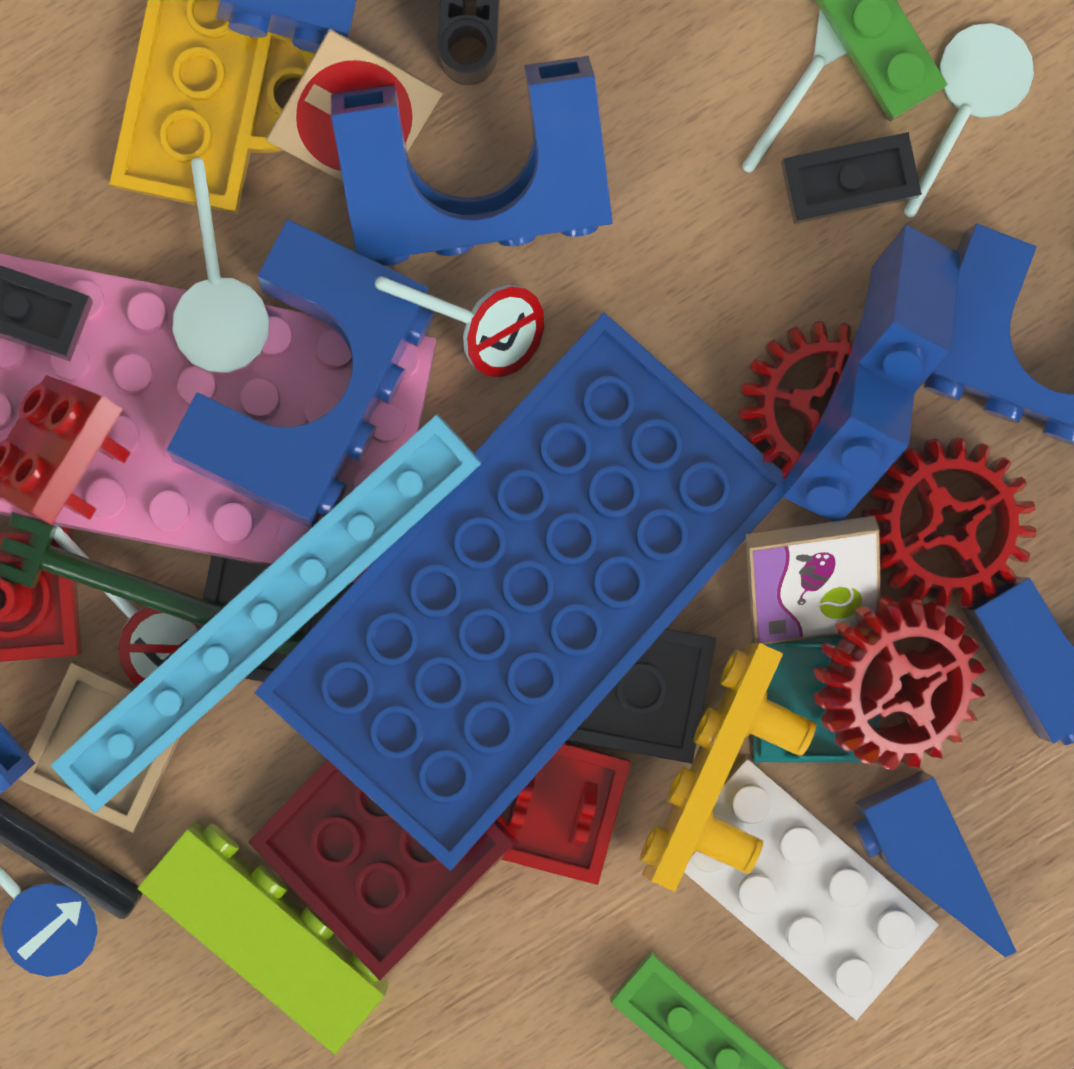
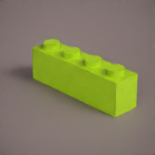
[137,821,389,1055]

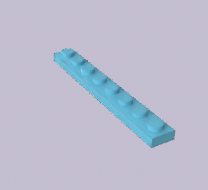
[50,414,482,813]

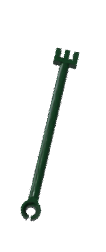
[0,512,306,656]

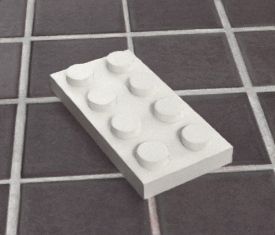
[684,757,939,1021]

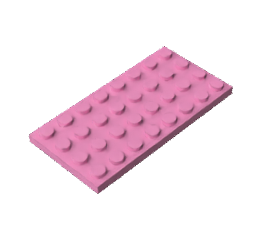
[0,254,436,583]

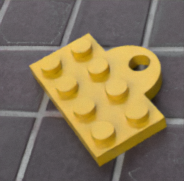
[109,0,315,214]

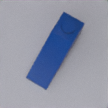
[853,770,1017,957]

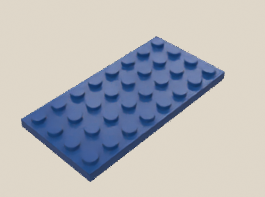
[254,312,786,871]

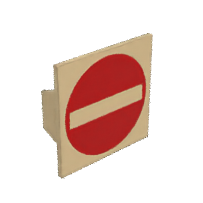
[266,28,443,182]

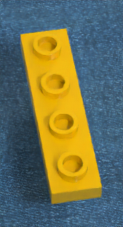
[640,643,817,892]

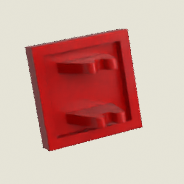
[0,375,131,525]
[497,742,631,885]

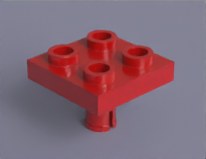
[0,528,82,662]

